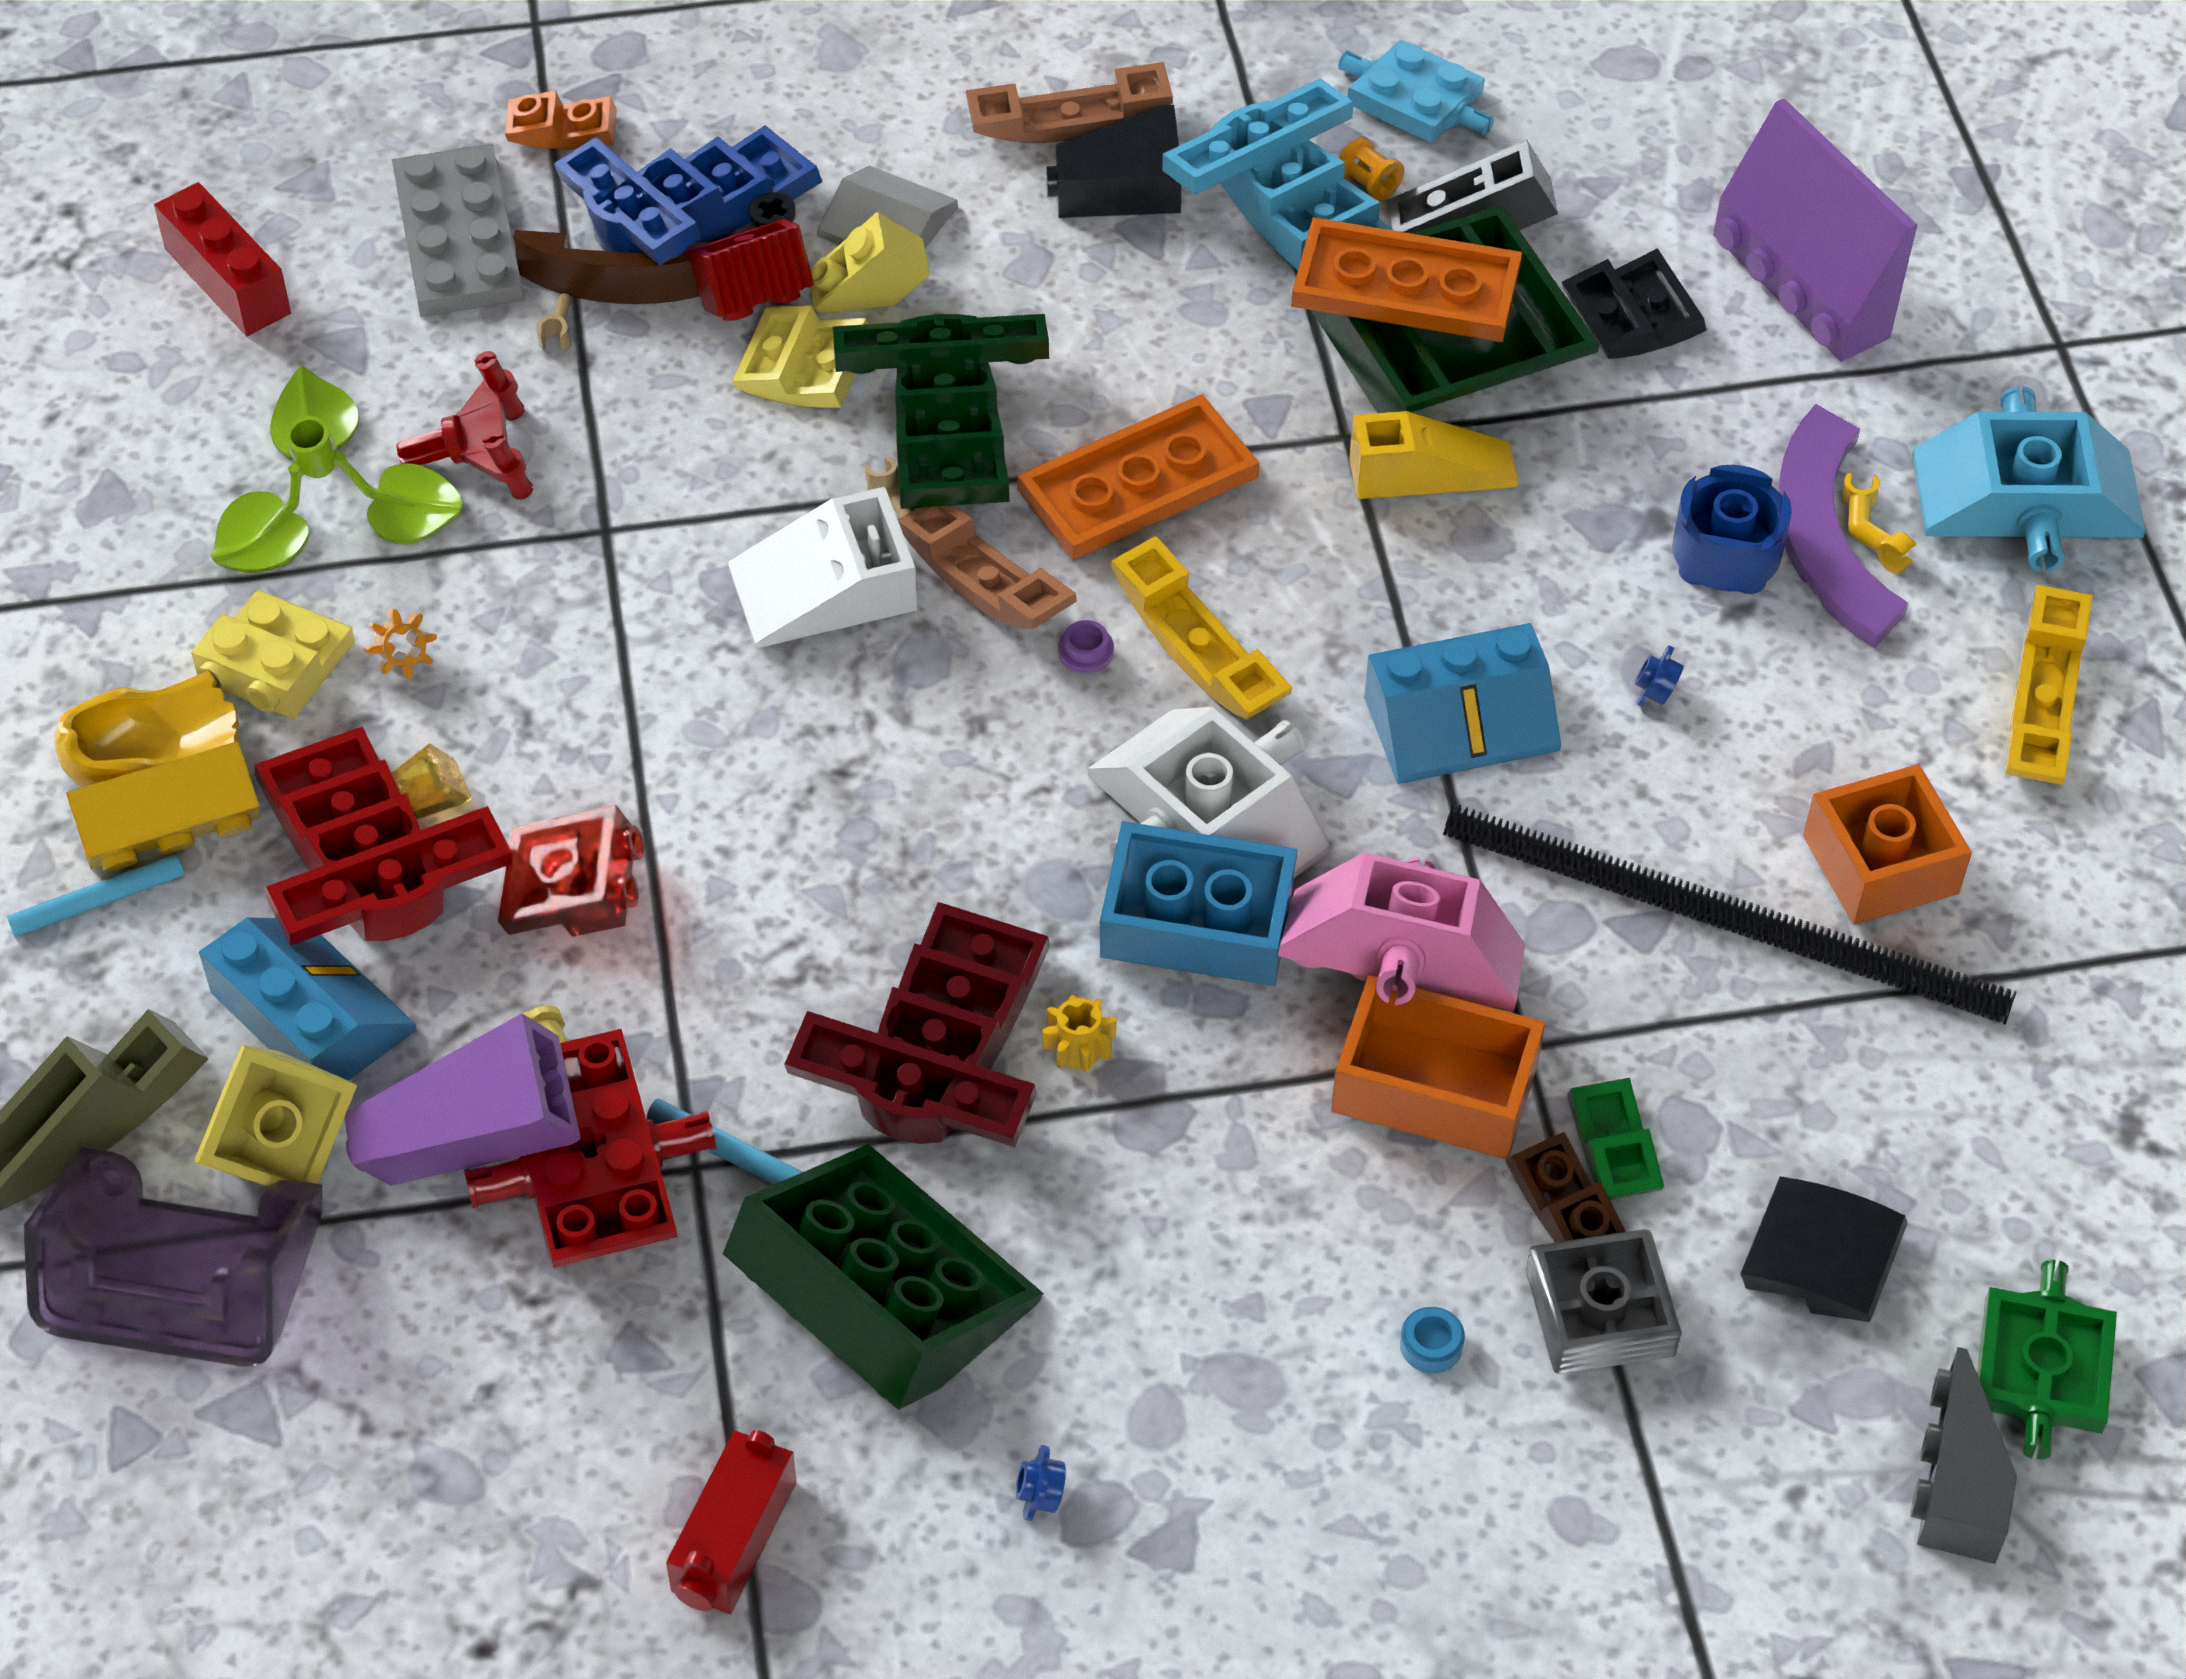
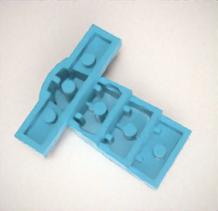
[1163,78,1395,270]

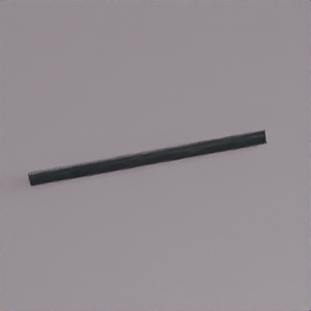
[1443,803,2017,1025]

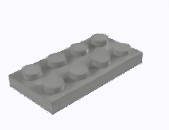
[392,144,524,317]

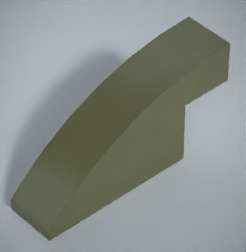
[0,1009,209,1211]

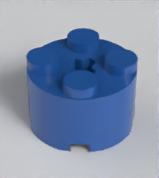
[1672,465,1792,594]

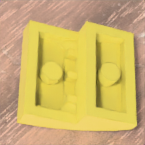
[732,305,868,408]

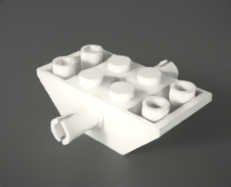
[1088,707,1330,878]

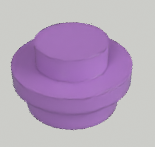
[1058,620,1114,673]

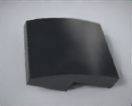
[1561,248,1707,359]
[1740,1176,1908,1322]

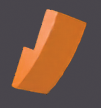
[505,90,617,149]

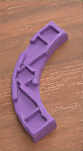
[1777,404,1909,648]

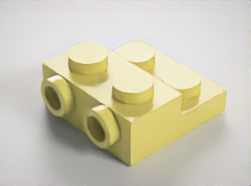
[191,589,355,720]

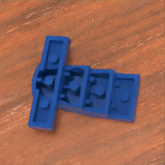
[554,125,823,266]

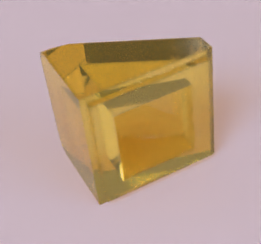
[391,743,471,819]

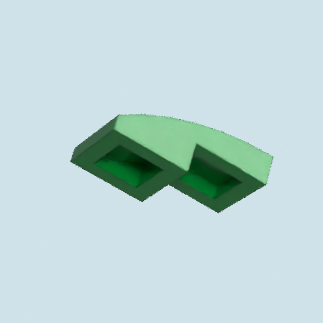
[1567,1077,1664,1200]

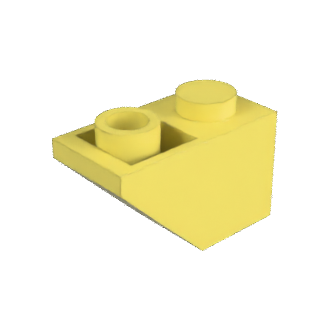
[810,211,930,314]

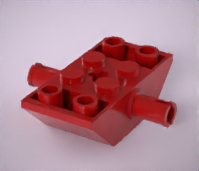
[464,1029,716,1268]

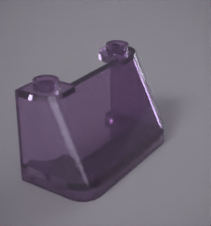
[24,1147,322,1367]

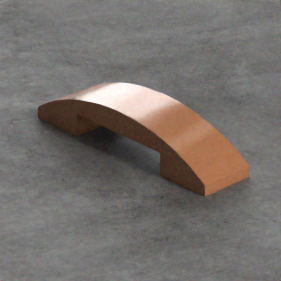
[966,62,1173,143]
[898,505,1077,629]

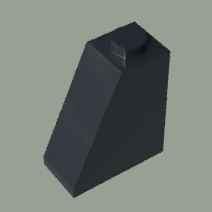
[1046,105,1182,218]

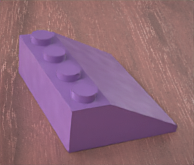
[1713,98,1917,362]

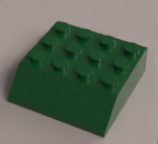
[1311,205,1599,413]

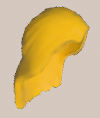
[54,671,239,787]

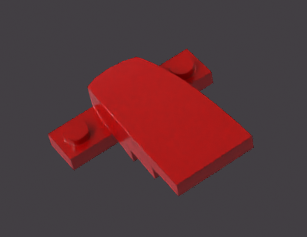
[254,726,512,946]

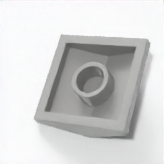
[818,166,958,248]

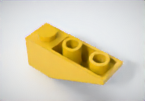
[1349,411,1519,499]

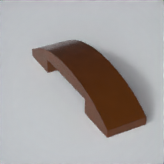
[513,230,709,304]

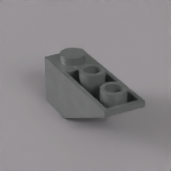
[1910,1347,2017,1564]

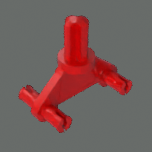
[396,351,533,500]

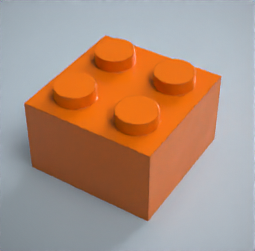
[1803,764,1972,925]

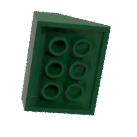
[723,1144,1044,1410]

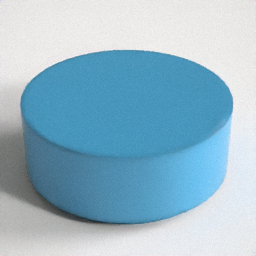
[1400,1307,1465,1373]

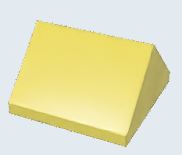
[194,1044,357,1201]

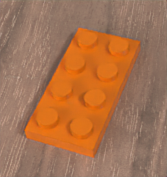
[1291,217,1522,342]
[1017,394,1260,560]

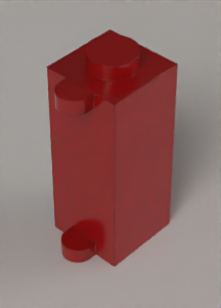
[666,1430,797,1615]

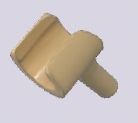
[536,293,571,350]
[865,457,911,518]

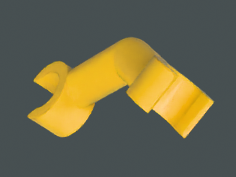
[1842,472,1917,574]

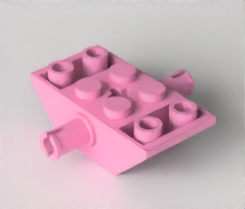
[1277,852,1525,1012]

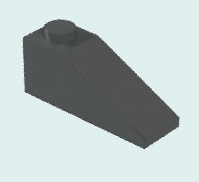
[1387,140,1558,233]

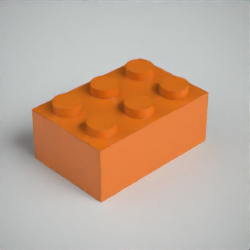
[1331,975,1546,1160]

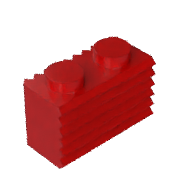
[688,219,814,321]

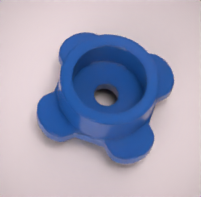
[1635,645,1684,707]
[1015,1445,1066,1521]

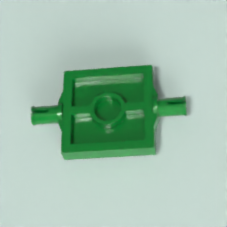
[1977,1259,2117,1460]

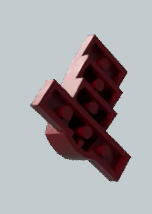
[784,902,1050,1148]

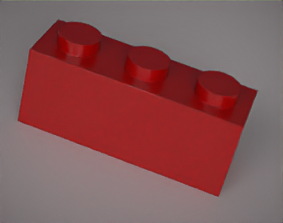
[154,182,291,337]

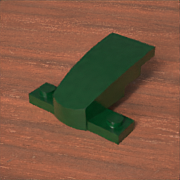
[832,313,1050,509]

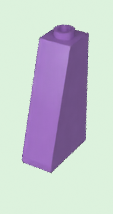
[344,1013,581,1186]

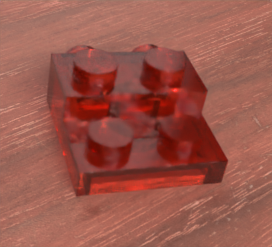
[498,804,645,937]

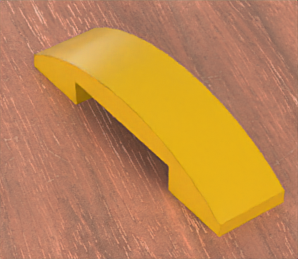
[1111,536,1292,720]
[2005,584,2093,785]

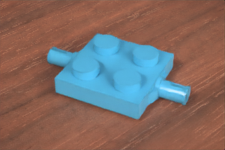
[1338,39,1494,143]

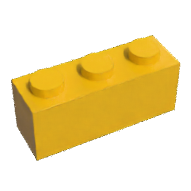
[66,741,261,872]

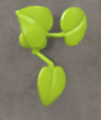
[211,366,463,573]

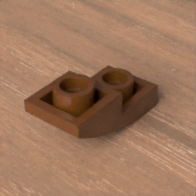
[1505,1131,1626,1243]

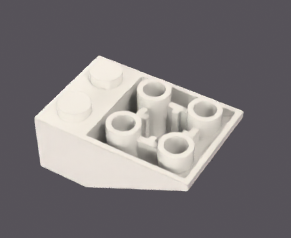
[728,487,917,648]

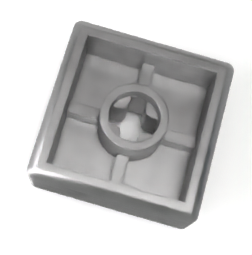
[1526,1229,1682,1374]

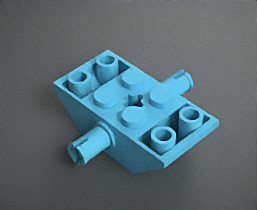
[1912,386,2146,572]

